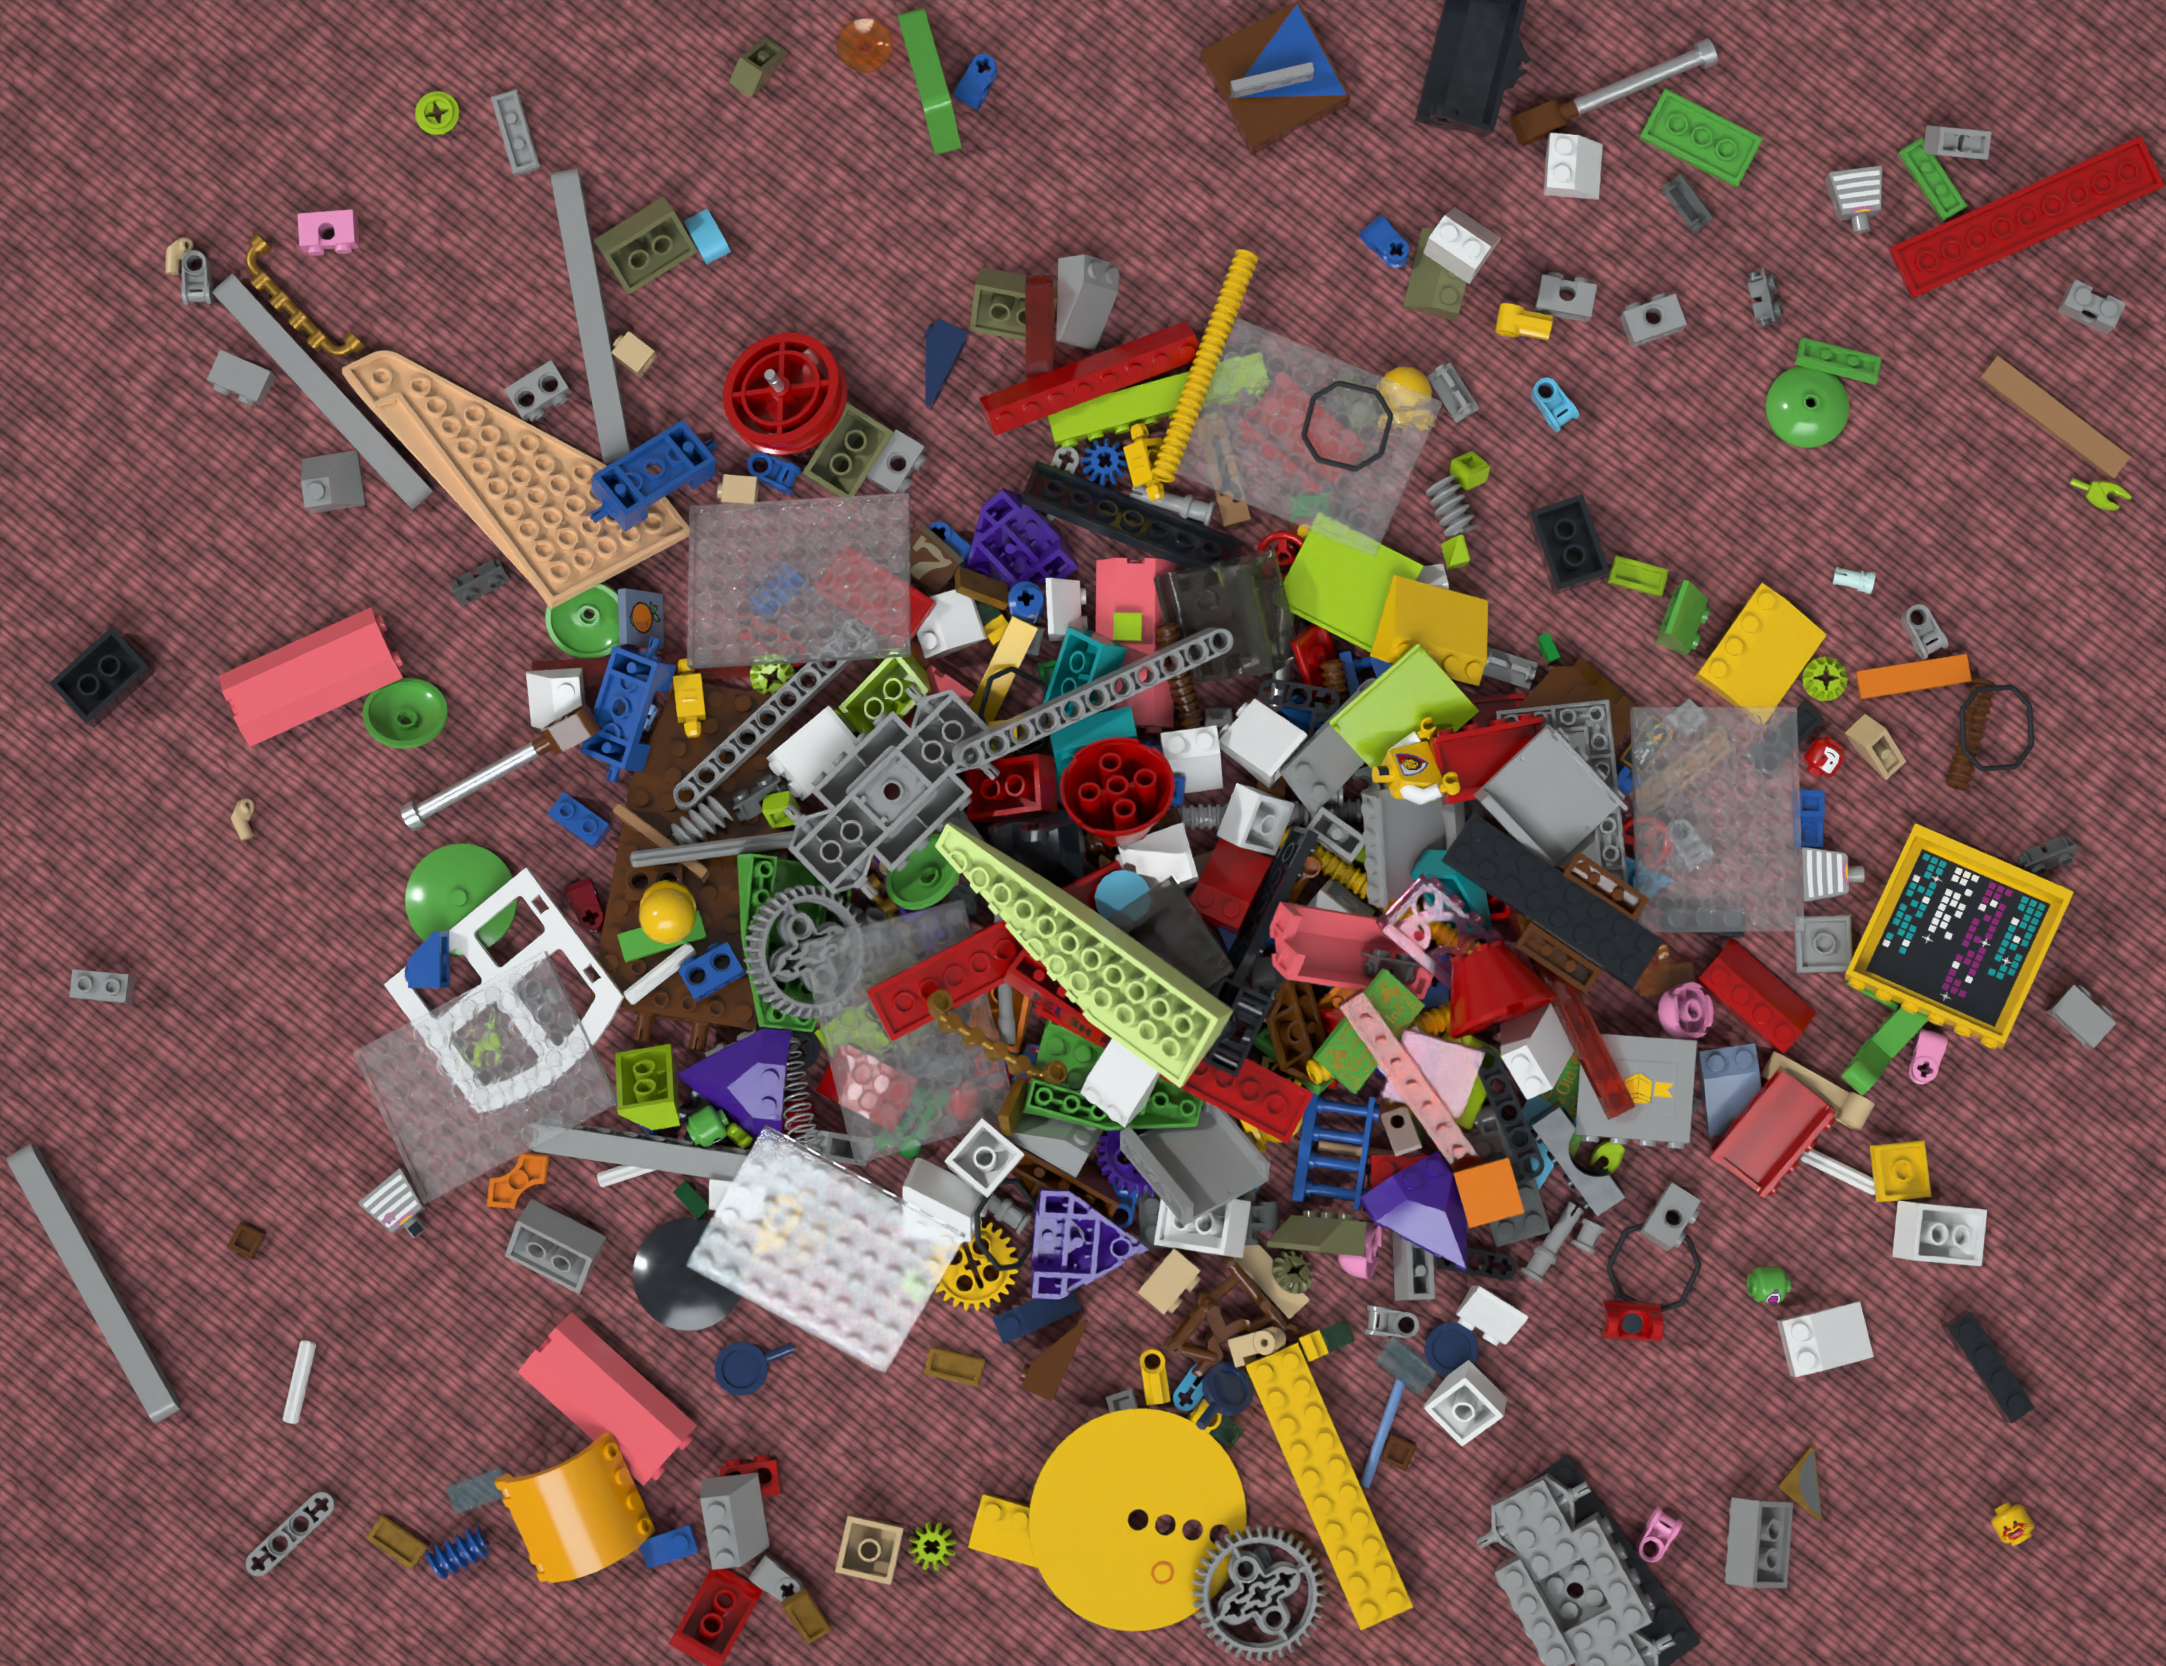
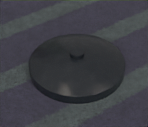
[633,1217,746,1331]

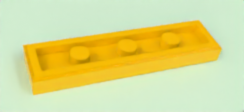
[969,615,1038,722]

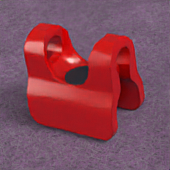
[1601,1299,1664,1342]

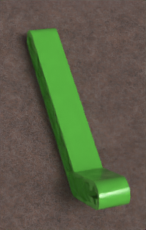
[1841,1004,1928,1096]

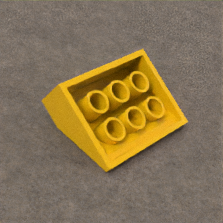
[1370,575,1488,686]
[1694,583,1827,726]

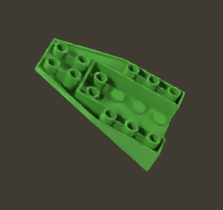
[737,854,851,1032]
[1022,1019,1203,1131]

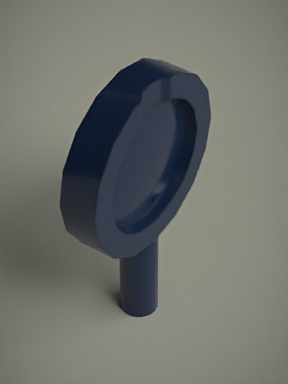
[1424,1322,1478,1375]
[714,1342,795,1396]
[1196,1361,1254,1430]

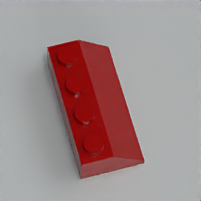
[1694,938,1816,1054]

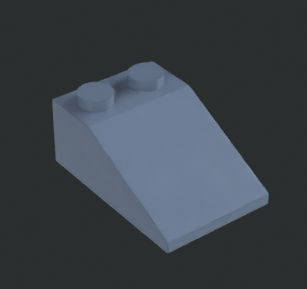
[1696,1043,1761,1137]

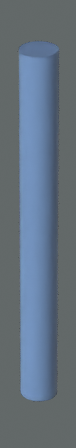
[1359,1377,1407,1488]

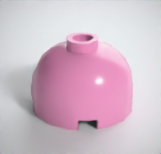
[1658,982,1714,1039]
[1338,1222,1383,1279]

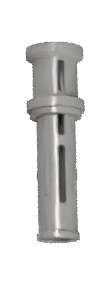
[1130,486,1216,526]
[958,1176,1033,1235]
[1520,1202,1584,1285]

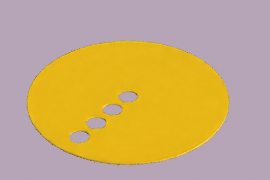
[1029,1408,1246,1631]

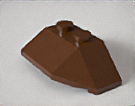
[1265,979,1331,1085]
[1011,1147,1121,1220]

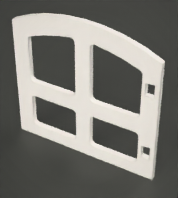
[384,867,625,1113]

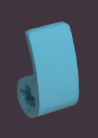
[684,209,731,265]

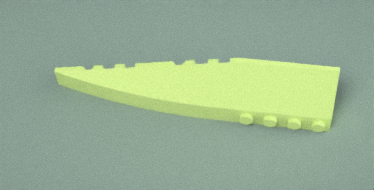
[935,822,1233,1088]

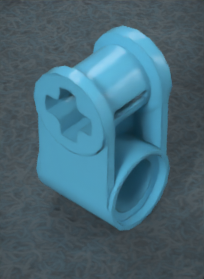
[1531,378,1580,433]

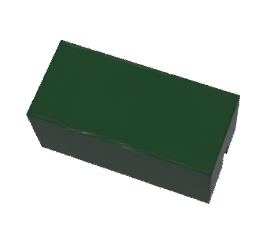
[673,1181,709,1219]

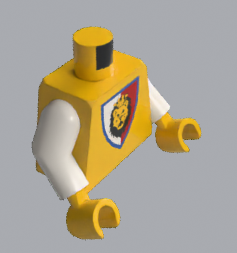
[1372,717,1460,805]

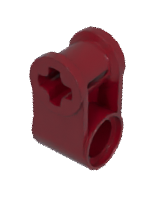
[564,877,605,933]

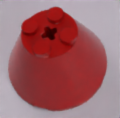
[1060,737,1175,847]
[1449,939,1558,1040]

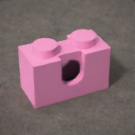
[298,209,360,256]

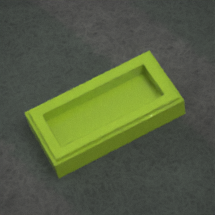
[1607,555,1669,598]

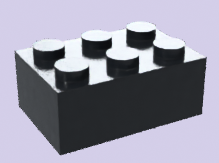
[1527,494,1610,595]
[49,627,156,728]

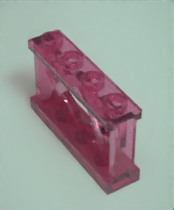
[1376,873,1505,990]

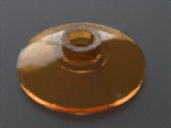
[837,18,892,73]

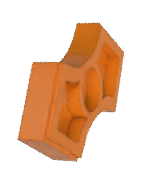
[487,1153,550,1209]

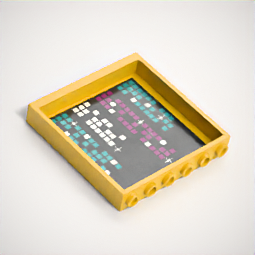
[1845,823,2074,1049]

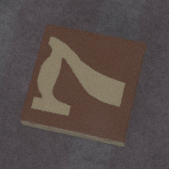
[893,523,964,596]

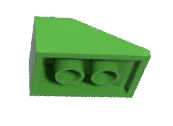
[1655,579,1710,655]

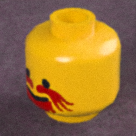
[1991,1502,2034,1546]

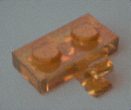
[1637,945,1695,997]

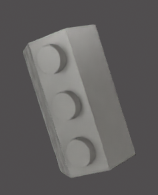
[505,1199,607,1294]
[700,1473,770,1570]
[1725,1497,1793,1588]

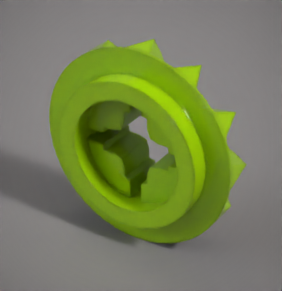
[415,91,460,135]
[750,654,795,695]
[1803,656,1848,701]

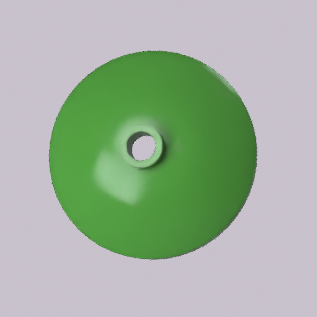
[1765,366,1849,448]
[545,583,620,659]
[363,678,448,749]
[886,834,960,910]

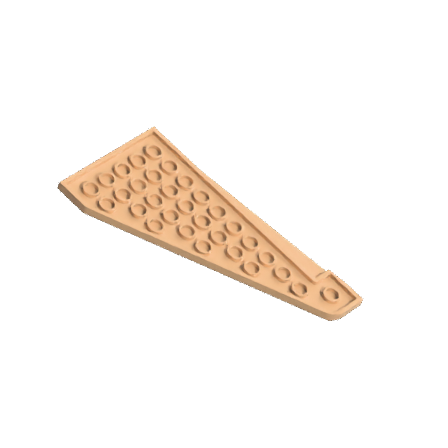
[342,351,691,609]

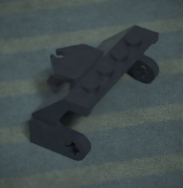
[1414,0,1530,137]
[988,809,1097,889]

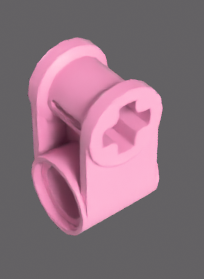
[1908,1028,1948,1084]
[1635,1506,1683,1562]

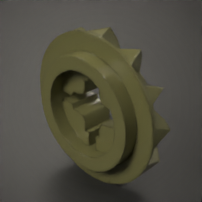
[1272,1250,1314,1294]

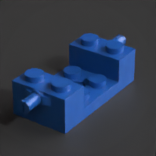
[589,420,718,532]
[580,636,676,783]

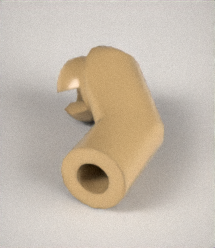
[165,237,194,275]
[231,798,255,841]

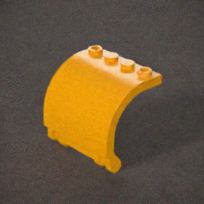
[494,1432,656,1583]

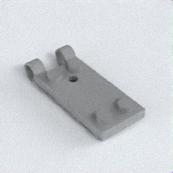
[1278,678,1376,813]

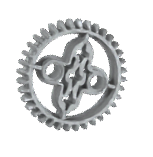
[743,885,871,1019]
[1192,1525,1326,1661]

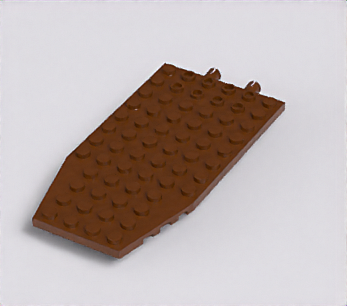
[589,684,795,1052]

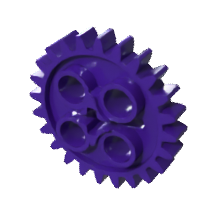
[1097,1129,1154,1198]

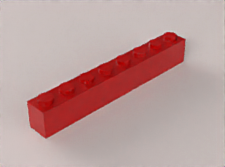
[979,321,1199,436]

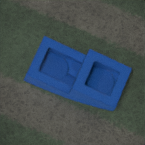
[1793,789,1825,850]

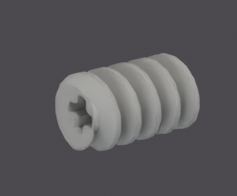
[1426,475,1478,537]
[671,795,733,845]

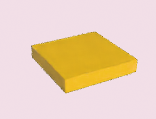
[1870,1140,1932,1202]

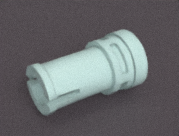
[1832,567,1876,594]

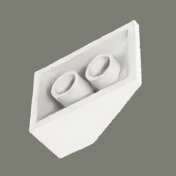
[1080,1038,1160,1127]
[1154,1199,1251,1258]
[1892,1201,1987,1266]
[1455,1285,1528,1346]
[1777,1301,1874,1377]

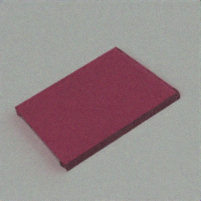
[1381,1028,1485,1119]

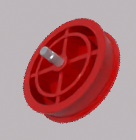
[723,332,848,456]

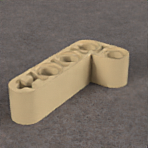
[1760,1051,1875,1130]

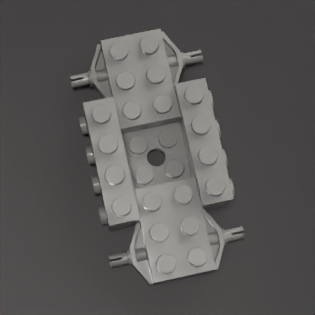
[783,683,1000,900]
[1475,1473,1676,1666]

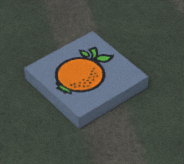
[618,588,664,650]

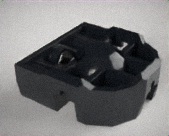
[1195,976,1273,1078]

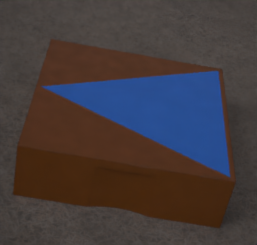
[1200,1,1350,155]

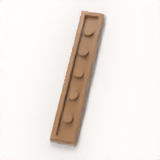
[1979,356,2131,480]

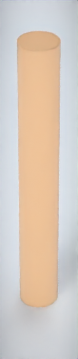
[1318,1139,1394,1158]

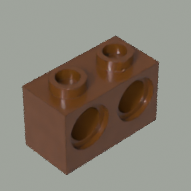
[625,862,685,905]

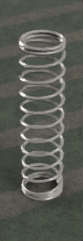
[783,1037,821,1160]

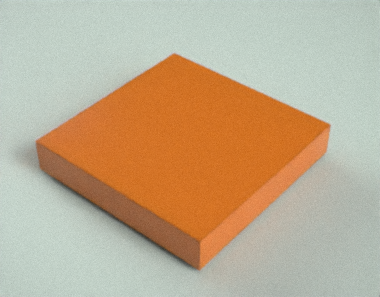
[1453,1157,1525,1228]

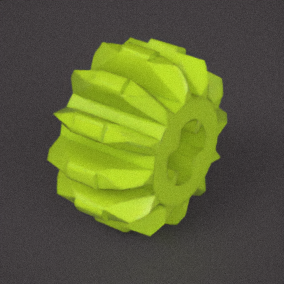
[908,1522,956,1571]

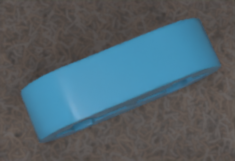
[1173,1363,1204,1411]

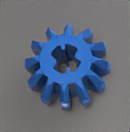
[1081,439,1128,486]

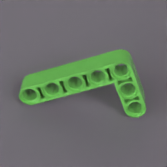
[898,8,962,155]

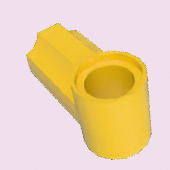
[1495,303,1553,341]
[1140,1347,1171,1405]

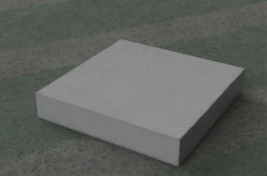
[1793,915,1853,973]

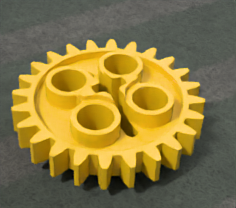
[927,1220,1019,1311]

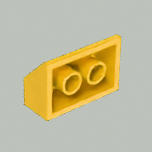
[968,1492,1038,1568]

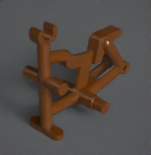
[1163,1256,1299,1376]

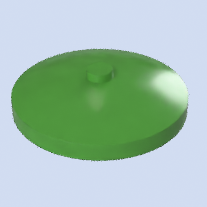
[405,843,518,956]

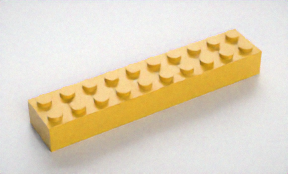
[1245,1342,1413,1630]

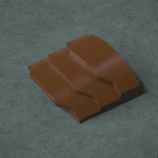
[1516,657,1644,748]
[1515,851,1650,994]

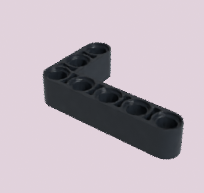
[1473,1046,1545,1185]

